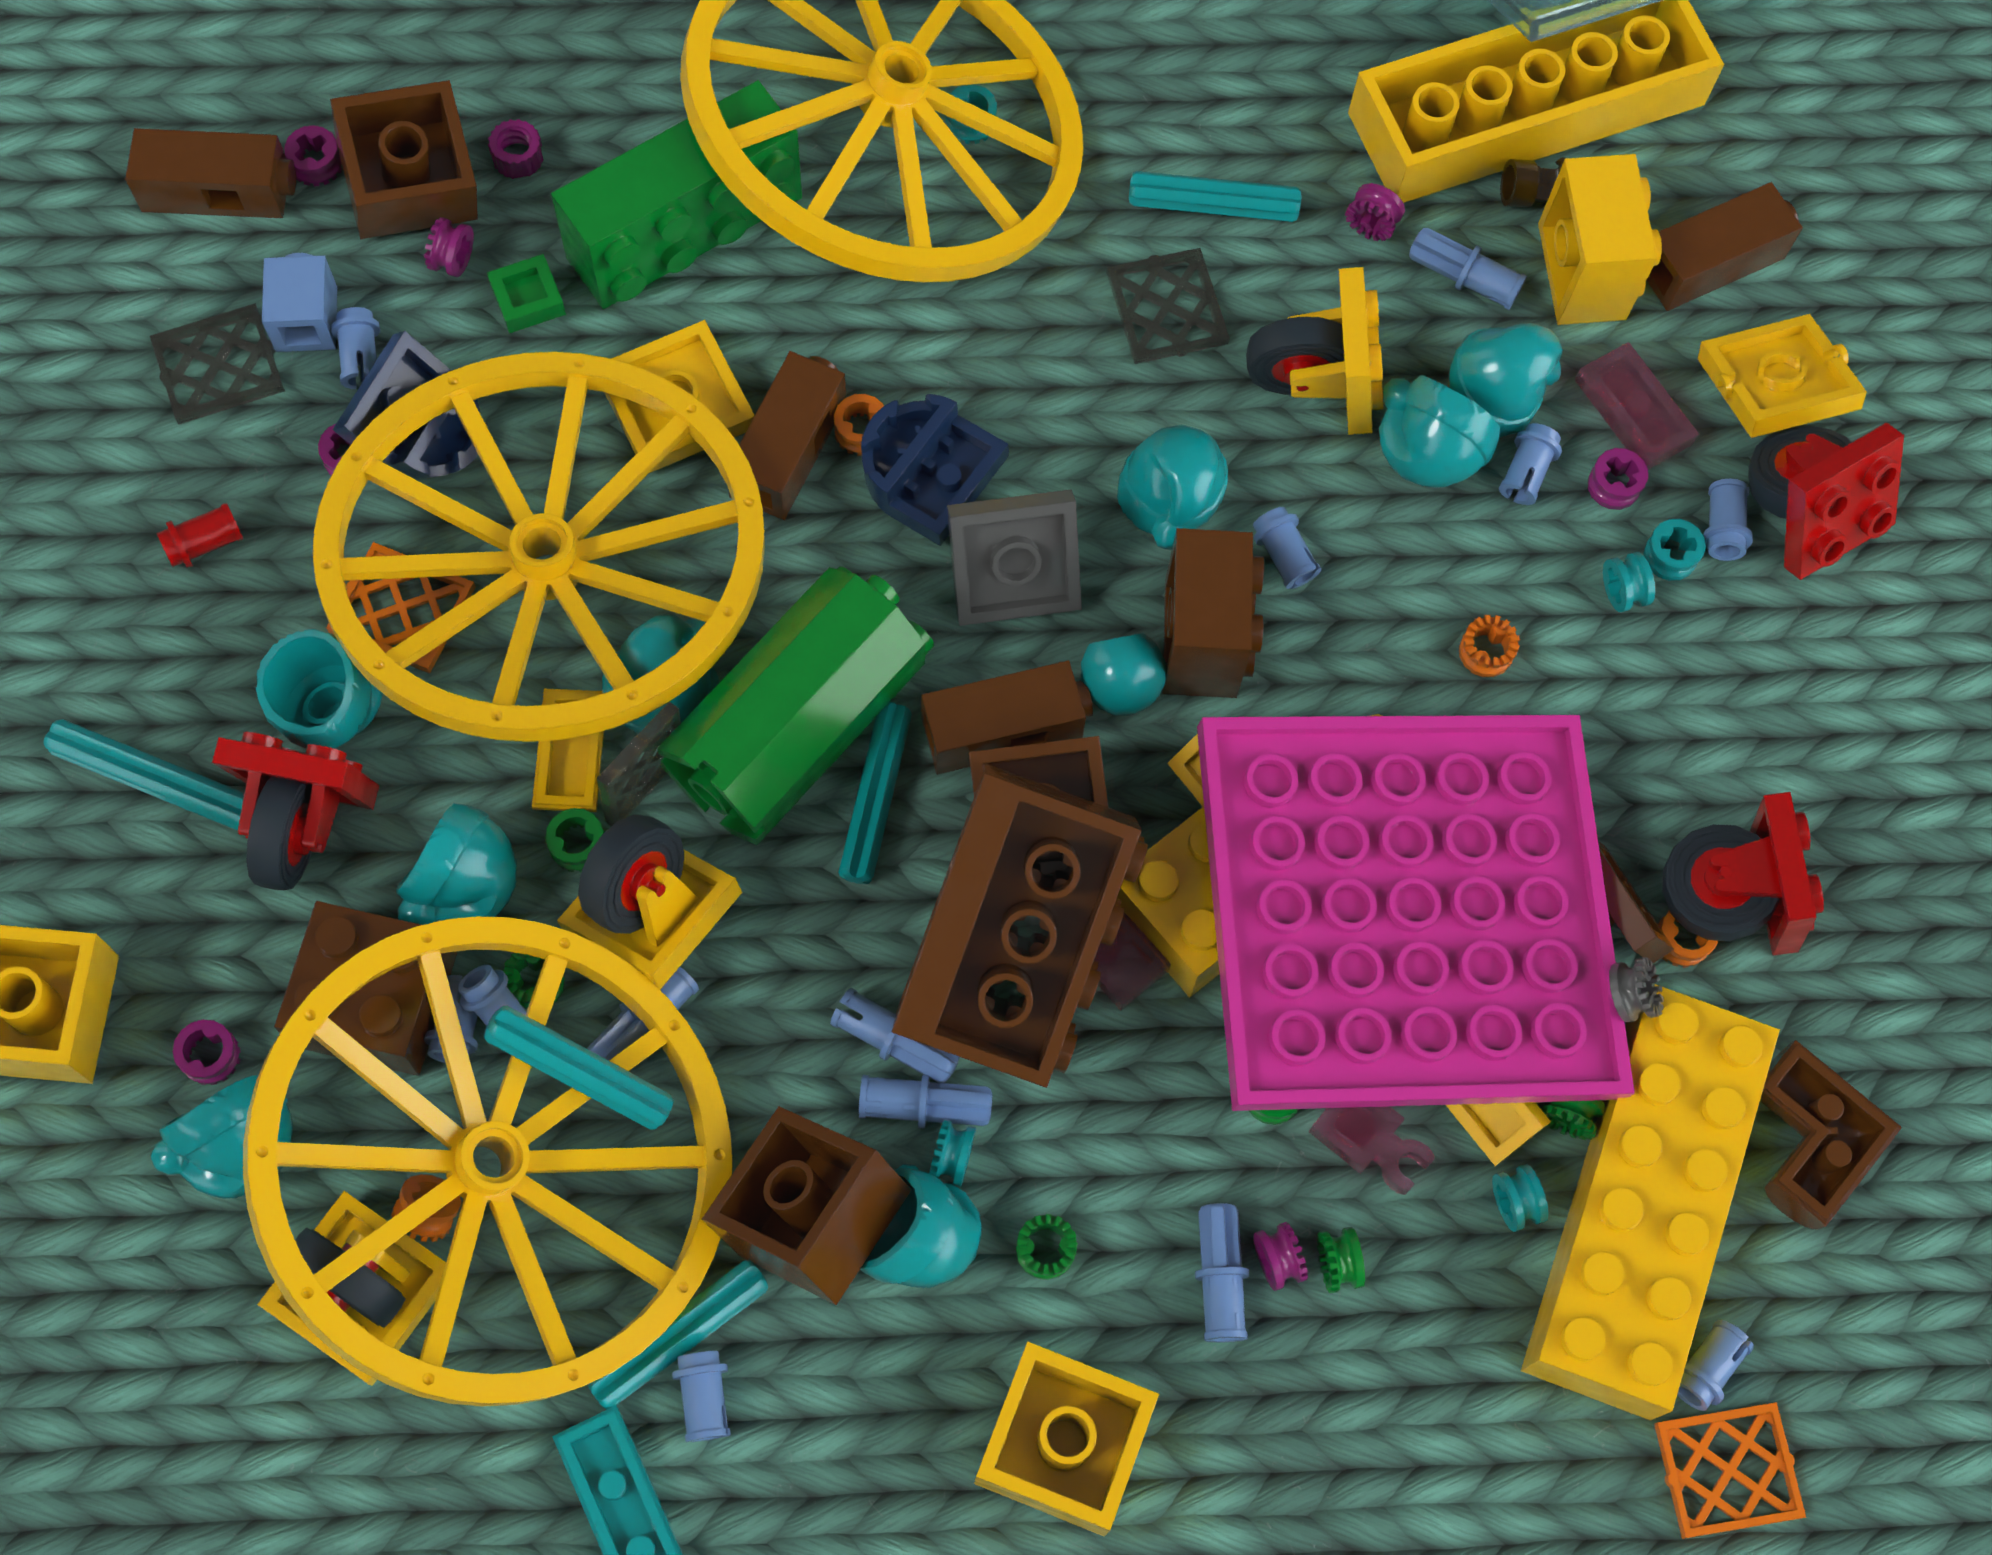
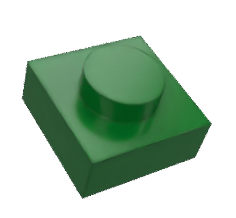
[487,254,566,334]

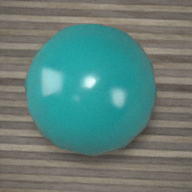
[1080,633,1167,716]

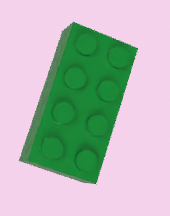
[551,80,802,310]

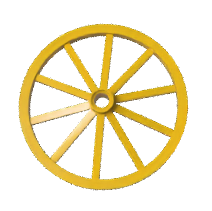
[680,0,1083,282]
[313,352,765,742]
[243,916,733,1407]

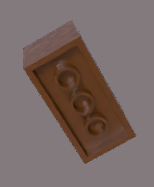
[892,764,1148,1088]

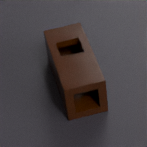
[125,128,296,218]
[1646,182,1803,311]
[728,351,846,521]
[921,660,1093,775]

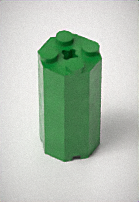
[657,566,934,845]

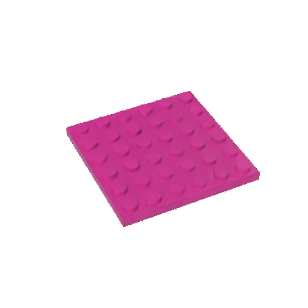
[1197,715,1635,1111]

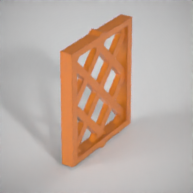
[326,542,476,673]
[1654,1402,1806,1539]

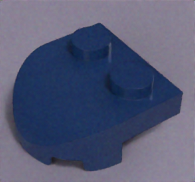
[332,331,488,480]
[861,394,1009,546]

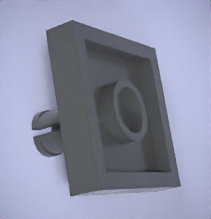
[947,489,1082,626]

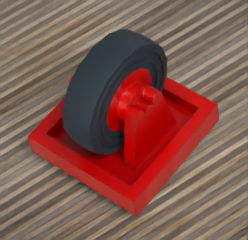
[1748,422,1904,580]
[212,732,380,890]
[1662,792,1824,956]

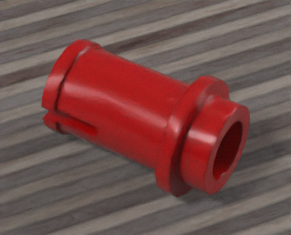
[156,503,243,568]

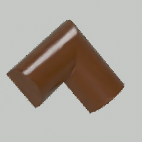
[1760,1040,1902,1229]

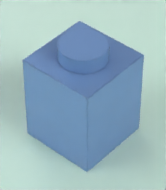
[262,253,337,352]

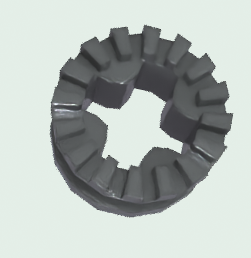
[1609,957,1664,1023]

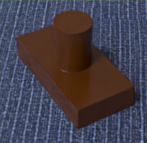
[1598,841,1674,964]

